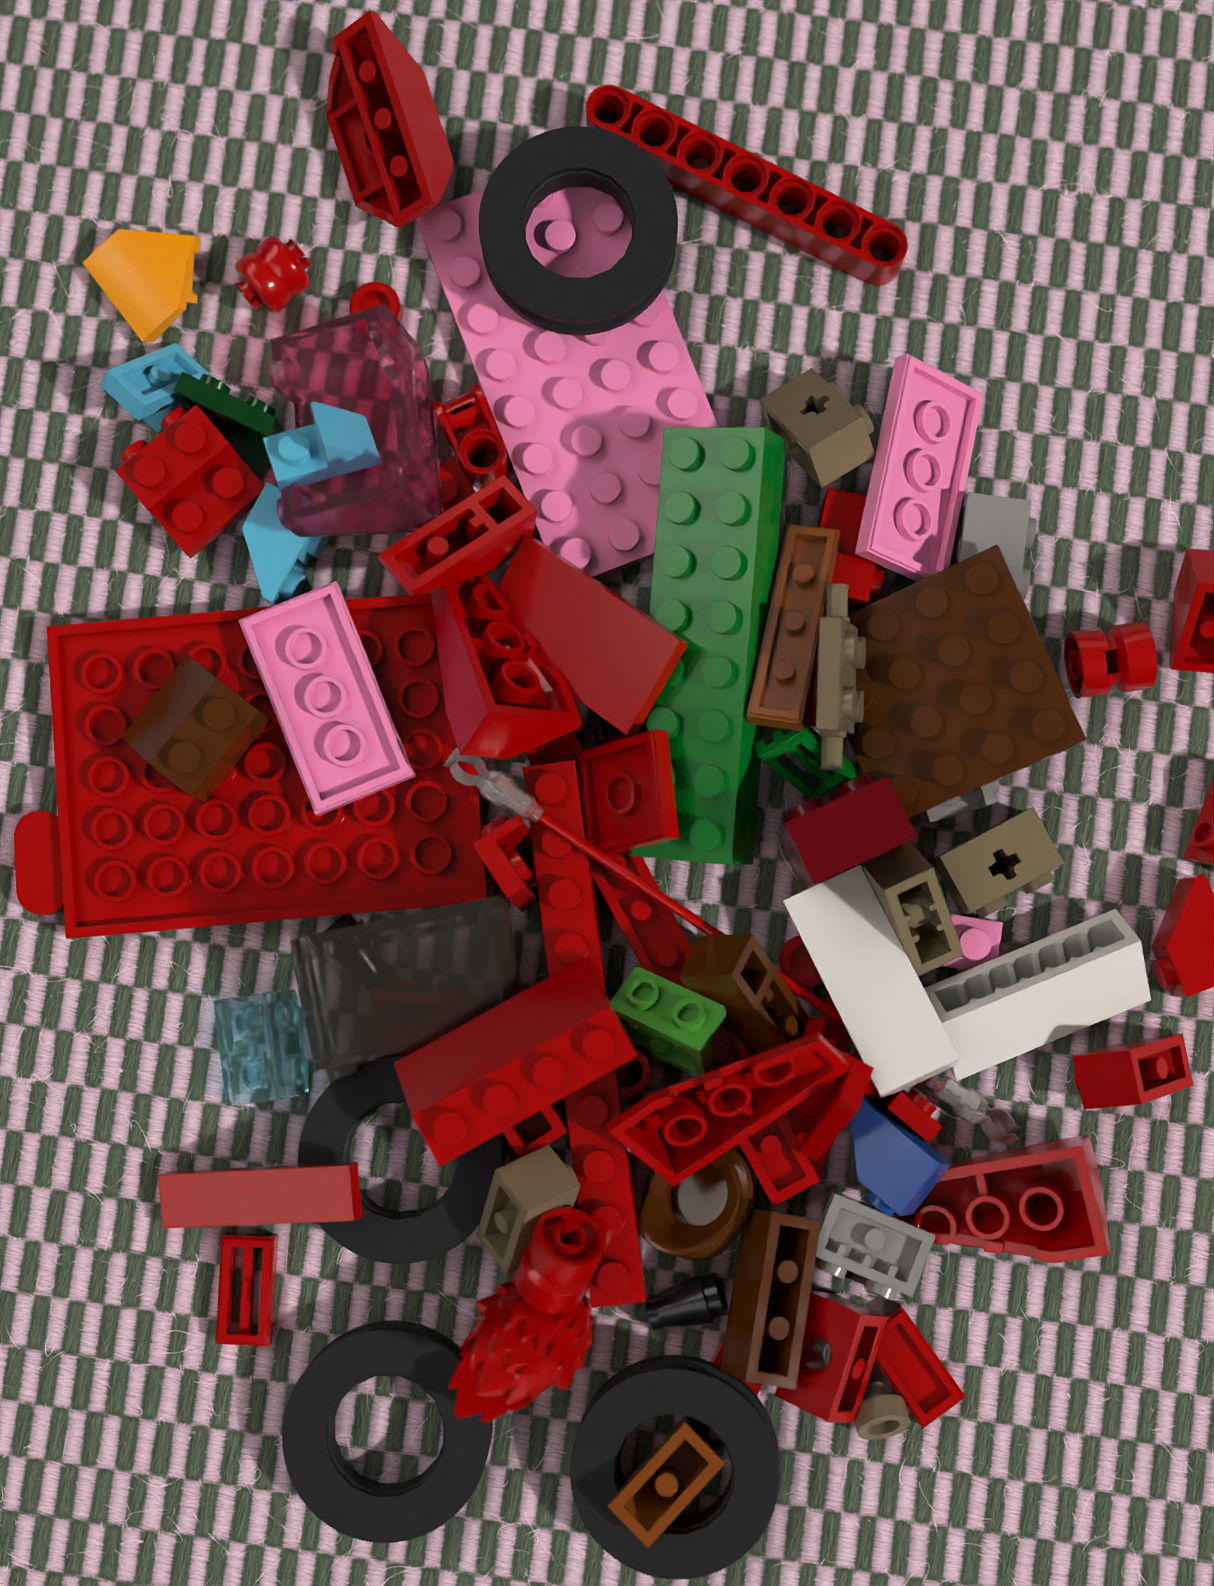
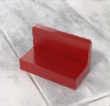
[793,1047,874,1161]

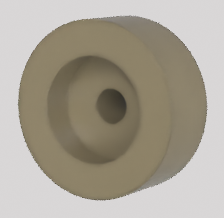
[855,1382,910,1440]

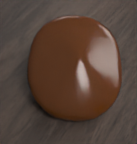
[638,1148,753,1261]

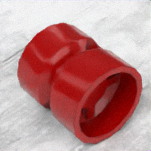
[1064,621,1158,699]
[515,1207,606,1314]

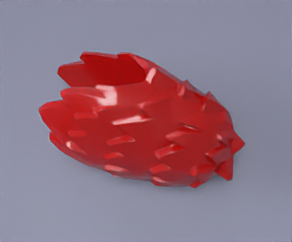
[448,1275,594,1424]

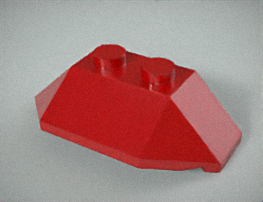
[326,10,455,228]

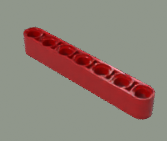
[586,84,908,286]

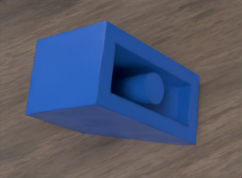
[851,1097,952,1216]

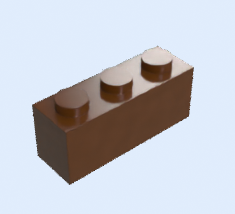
[719,1209,821,1389]

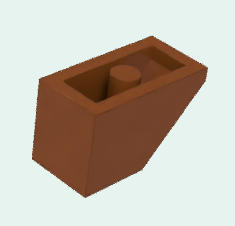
[608,1417,725,1548]

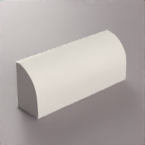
[783,865,960,1097]
[924,909,1151,1081]

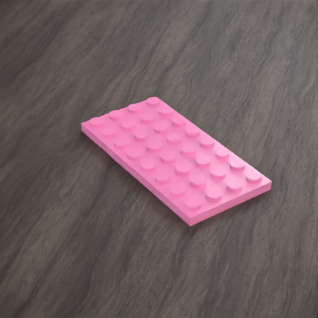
[416,187,718,579]

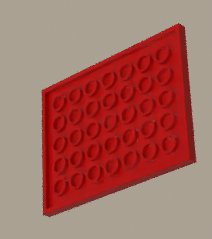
[46,593,489,939]

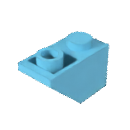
[242,482,331,606]

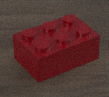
[776,773,917,890]

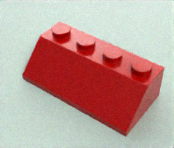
[393,957,638,1167]

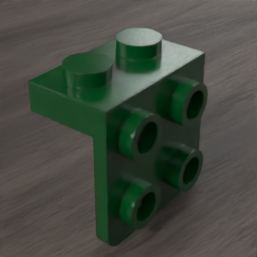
[173,372,285,522]

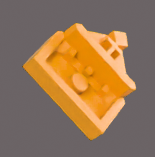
[82,229,200,343]

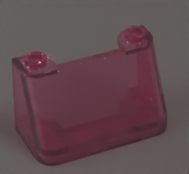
[268,304,443,537]

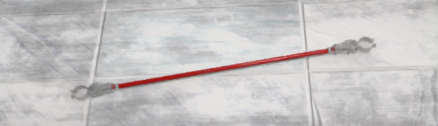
[443,747,1021,1146]

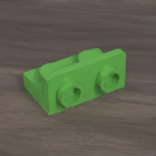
[610,967,726,1076]

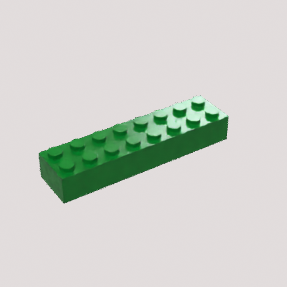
[631,427,786,865]

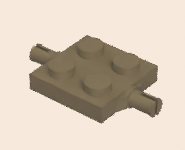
[816,584,866,770]

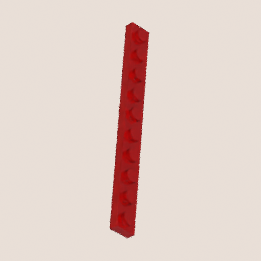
[525,731,820,1207]
[522,760,647,1308]

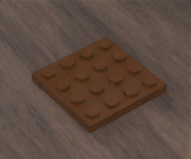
[846,544,1088,819]

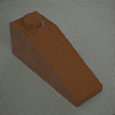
[679,934,810,1053]

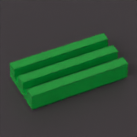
[754,721,857,799]

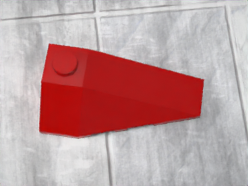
[607,1032,851,1186]
[877,1134,1110,1263]

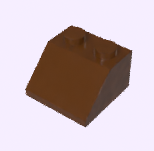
[121,654,271,802]

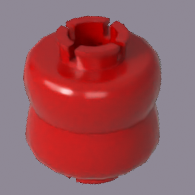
[235,236,312,314]

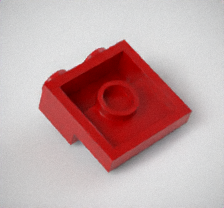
[115,404,265,559]

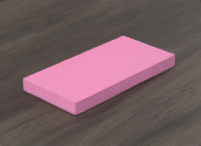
[855,353,984,582]
[238,581,416,816]

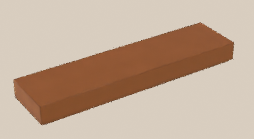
[747,524,840,731]

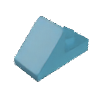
[100,343,213,433]
[263,402,381,492]

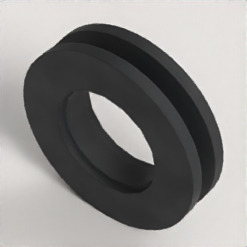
[479,126,678,335]
[298,1054,506,1264]
[282,1320,493,1543]
[570,1355,779,1580]

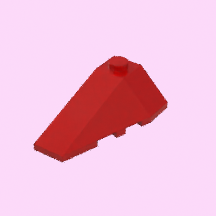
[431,573,582,760]

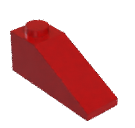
[378,475,537,597]

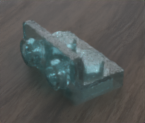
[213,989,309,1106]

